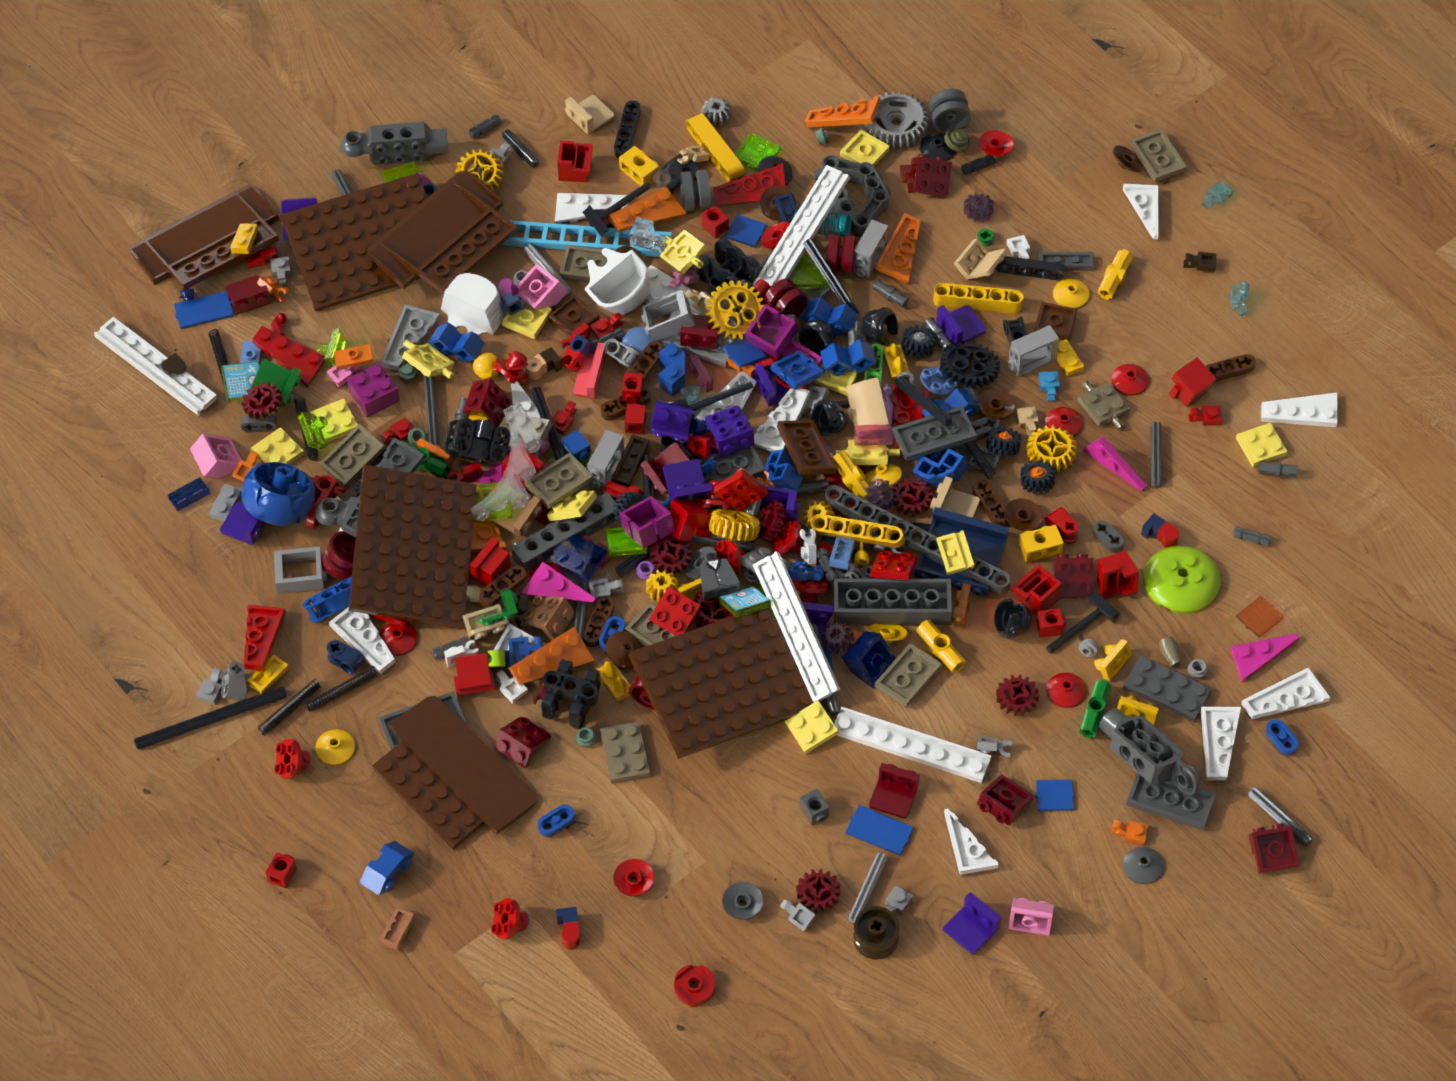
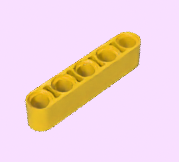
[685,113,745,182]
[933,283,1024,314]
[811,514,905,548]

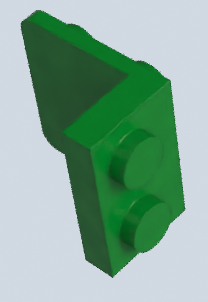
[249,359,301,407]
[476,588,518,626]

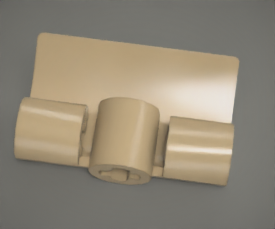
[846,378,890,439]

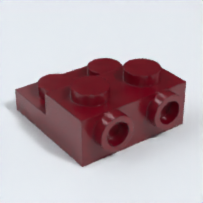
[977,774,1034,826]
[1248,823,1300,874]

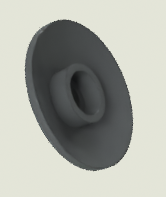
[685,546,717,579]
[1123,847,1164,884]
[722,882,763,920]

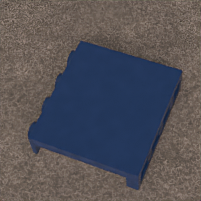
[914,508,1009,597]

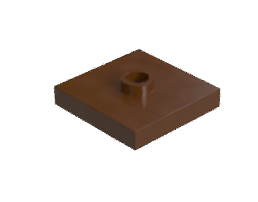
[548,295,600,337]
[1034,302,1078,342]

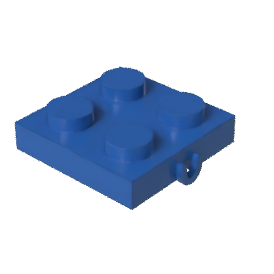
[771,350,824,390]

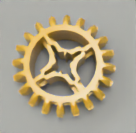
[456,148,504,192]
[1026,425,1077,473]
[708,509,760,542]

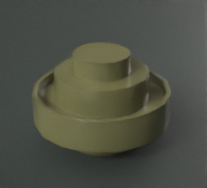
[944,128,970,152]

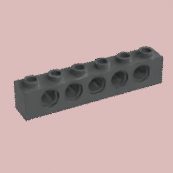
[511,492,617,572]

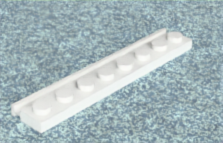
[753,165,850,287]
[94,317,218,416]
[753,551,840,702]
[834,706,991,783]

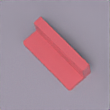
[573,342,606,399]

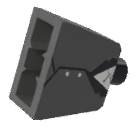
[700,553,740,601]

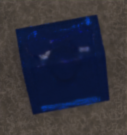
[550,535,607,584]
[841,631,896,689]

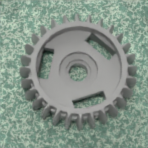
[864,91,929,149]

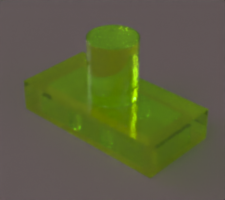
[317,329,346,369]
[298,412,328,449]

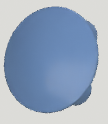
[622,327,657,357]
[920,365,957,395]

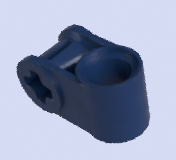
[327,640,365,675]

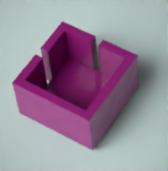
[745,304,798,359]
[347,363,400,417]
[619,496,675,549]

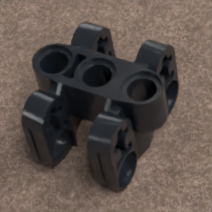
[696,237,760,299]
[444,418,510,464]
[541,659,601,730]

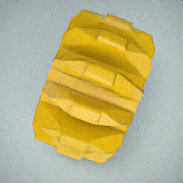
[802,500,835,529]
[646,569,678,603]

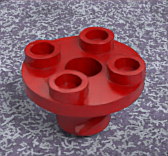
[492,351,529,384]
[697,480,732,509]
[770,519,804,555]
[715,540,746,575]
[791,579,829,603]
[274,739,311,779]
[491,898,529,940]

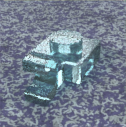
[1202,181,1233,208]
[1229,281,1250,316]

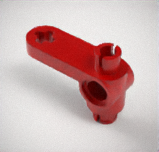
[306,475,346,530]

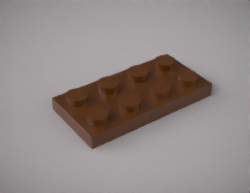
[777,420,837,475]

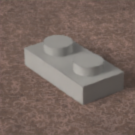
[209,484,242,522]

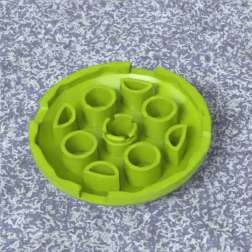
[1143,545,1221,614]

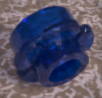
[179,288,197,301]
[691,419,707,436]

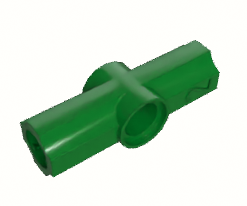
[401,441,451,478]
[1079,679,1112,738]

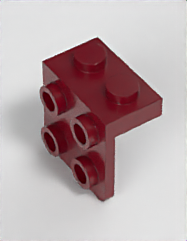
[911,154,952,197]
[225,275,271,315]
[680,314,720,350]
[463,378,511,428]
[641,443,690,495]
[1053,554,1093,597]
[493,717,551,768]
[869,763,920,818]

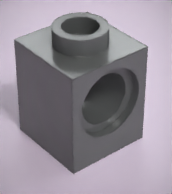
[800,789,829,825]

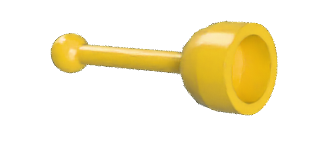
[854,520,869,566]

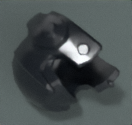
[862,307,898,346]
[799,320,836,356]
[811,399,848,436]
[994,598,1032,639]

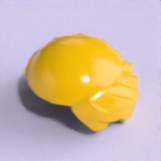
[473,352,499,380]

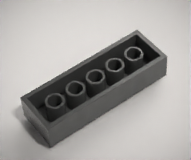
[834,579,952,624]

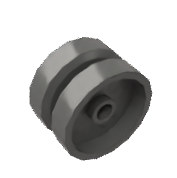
[929,89,971,133]
[680,169,711,211]

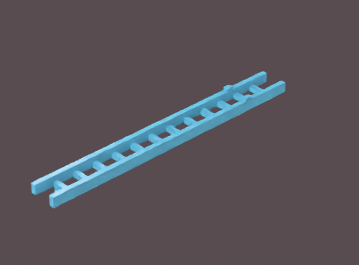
[502,220,672,257]

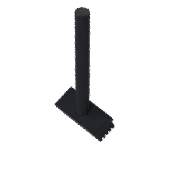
[582,183,650,236]
[1046,591,1121,653]

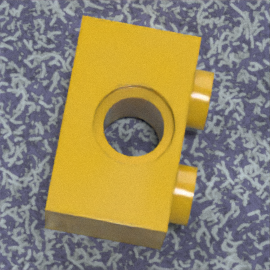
[619,146,659,186]
[1018,525,1064,563]

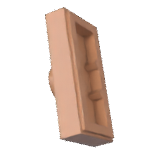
[379,907,416,951]

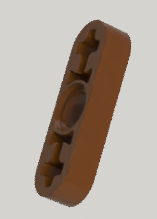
[628,341,663,382]
[1206,354,1256,383]
[601,387,651,421]
[973,479,1008,526]
[479,565,526,607]
[583,596,615,647]

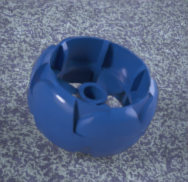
[241,462,315,526]

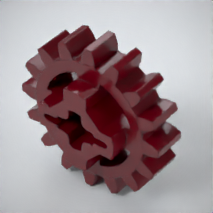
[241,382,283,420]
[891,477,933,516]
[758,500,786,542]
[650,534,692,574]
[996,674,1039,716]
[796,869,841,913]

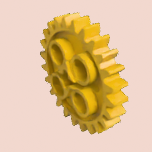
[706,280,764,341]

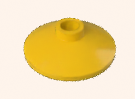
[1053,279,1090,309]
[865,463,902,489]
[868,624,907,644]
[315,729,355,765]

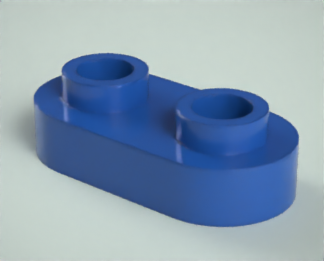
[599,616,625,652]
[1266,719,1298,755]
[537,805,575,837]

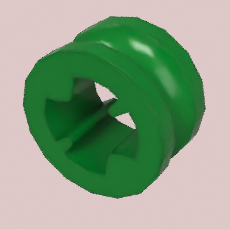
[977,229,994,246]

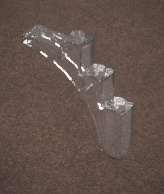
[470,402,543,521]

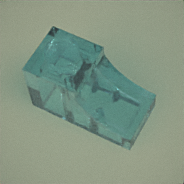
[681,385,702,416]

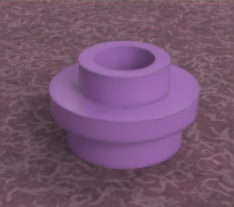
[636,561,656,580]

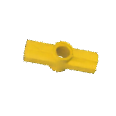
[1098,249,1133,300]
[832,450,877,502]
[917,620,966,673]

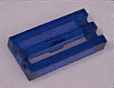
[167,477,210,511]

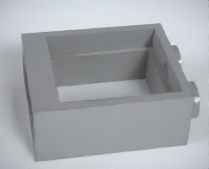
[853,220,888,279]
[641,290,695,341]
[1008,325,1059,377]
[587,430,624,491]
[274,546,327,594]

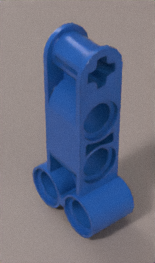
[303,576,352,623]

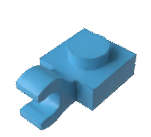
[1039,371,1060,402]

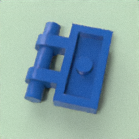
[788,561,824,581]
[508,636,545,678]

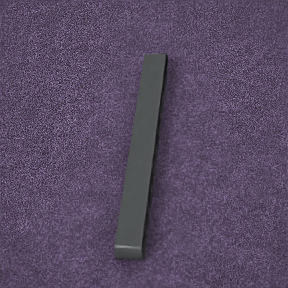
[825,485,1011,594]

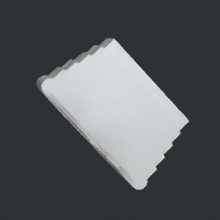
[585,248,650,315]
[441,273,507,335]

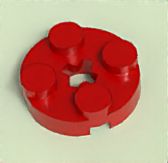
[674,965,715,1007]

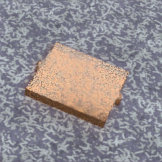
[1236,596,1283,637]

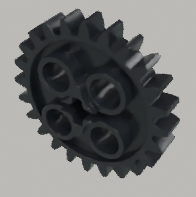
[940,341,1000,388]

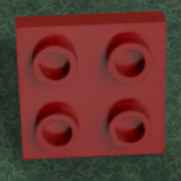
[714,470,768,512]
[871,551,917,580]
[649,586,702,636]

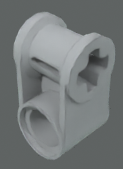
[604,339,641,369]
[221,661,247,701]

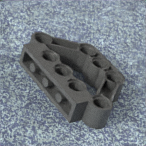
[814,155,890,238]

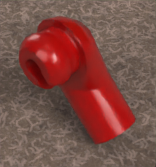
[271,313,287,336]

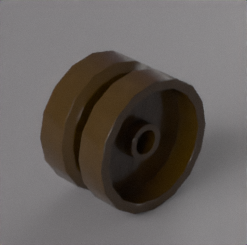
[853,906,899,960]

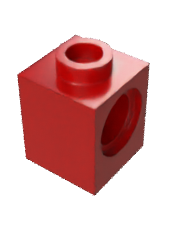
[701,205,729,238]
[621,372,643,403]
[625,404,646,434]
[1036,608,1066,638]
[265,852,297,888]

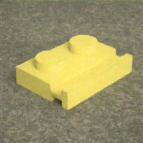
[936,531,975,575]

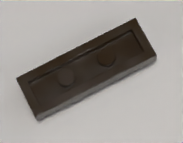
[611,434,650,487]

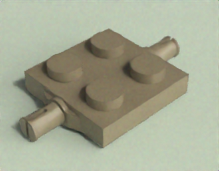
[1077,380,1130,430]

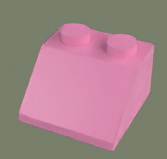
[517,264,568,310]
[190,434,242,479]
[1008,898,1054,936]

